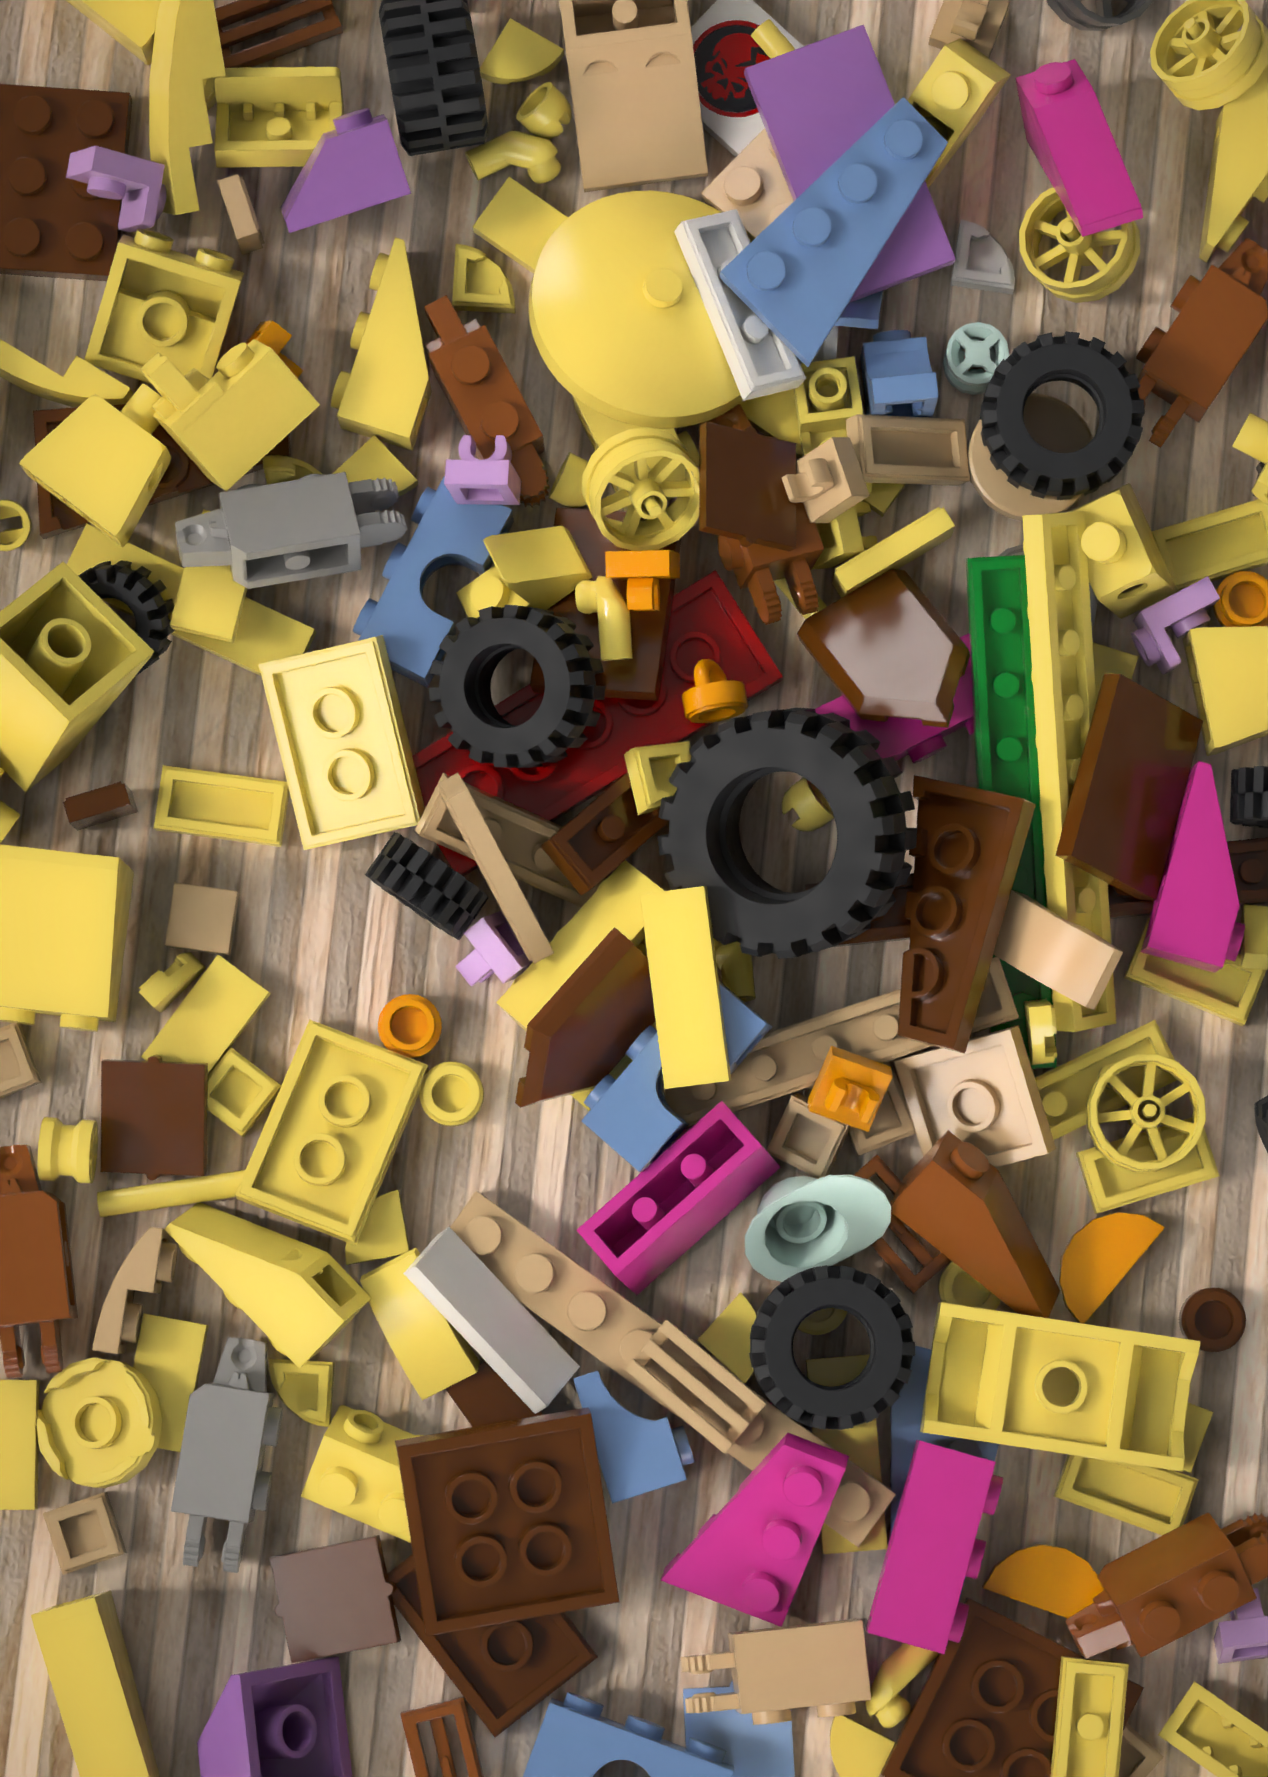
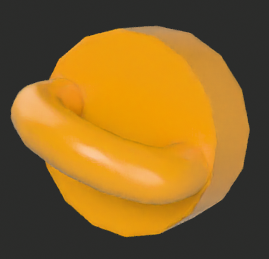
[681,659,748,723]

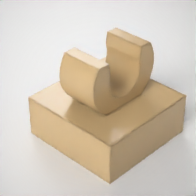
[928,0,1010,58]
[782,437,870,523]

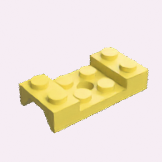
[920,1302,1200,1472]

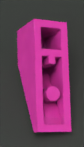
[1015,59,1143,237]
[1141,761,1245,973]

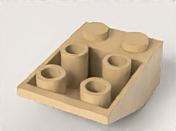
[559,0,708,192]

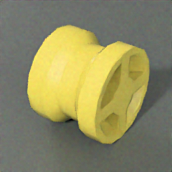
[37,1117,98,1184]

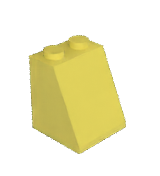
[0,562,154,792]
[0,844,134,1032]

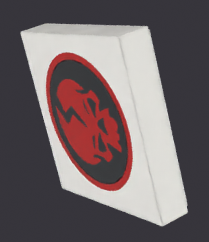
[691,0,804,157]

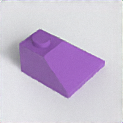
[280,108,411,233]
[197,1657,353,1777]

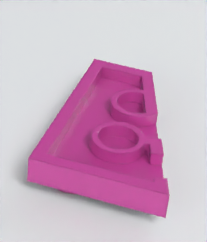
[661,1433,849,1627]

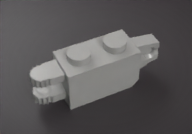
[175,472,408,589]
[171,1337,283,1573]

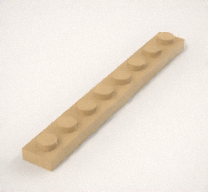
[450,1191,896,1547]

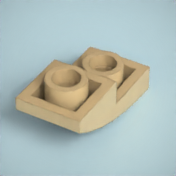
[994,890,1123,1010]
[92,1227,178,1354]

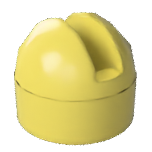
[516,82,572,139]
[548,452,588,508]
[0,500,32,551]
[782,777,834,831]

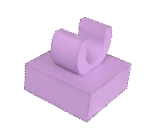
[444,435,521,505]

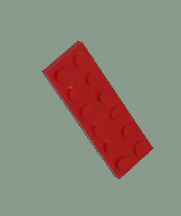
[412,570,783,876]

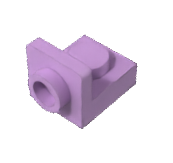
[66,146,166,233]
[1131,576,1220,675]

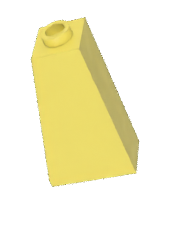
[31,1590,160,1777]

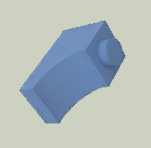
[860,330,939,418]
[573,1370,695,1504]

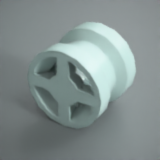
[943,322,1009,395]

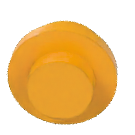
[1213,571,1268,627]
[378,994,442,1058]

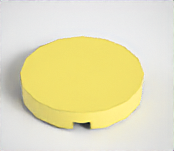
[36,1357,163,1488]

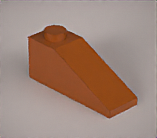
[890,1130,1060,1318]

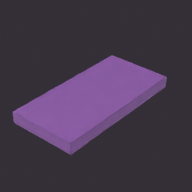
[744,24,956,303]

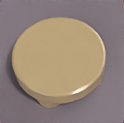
[968,393,1093,521]

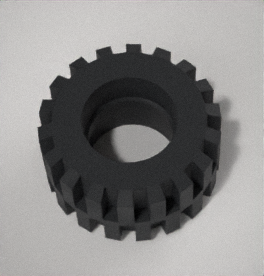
[378,0,488,156]
[980,331,1145,500]
[429,605,606,768]
[749,1265,915,1430]

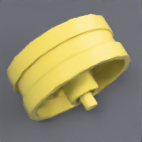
[1150,0,1268,111]
[1019,187,1140,303]
[582,427,700,551]
[1086,1054,1206,1172]

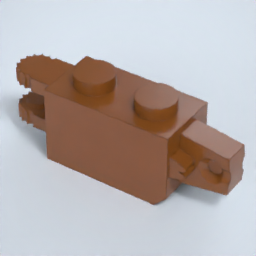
[1136,238,1268,448]
[424,295,550,508]
[700,404,824,625]
[0,1145,78,1379]
[1065,1512,1268,1659]

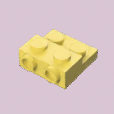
[84,228,244,384]

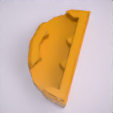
[1059,1212,1165,1324]
[982,1544,1103,1619]

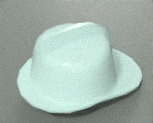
[745,1175,891,1282]

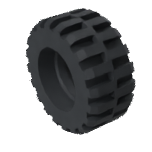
[658,707,917,959]

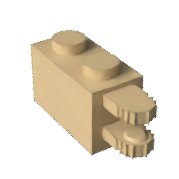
[680,1619,871,1725]

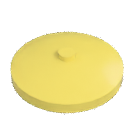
[529,190,752,429]

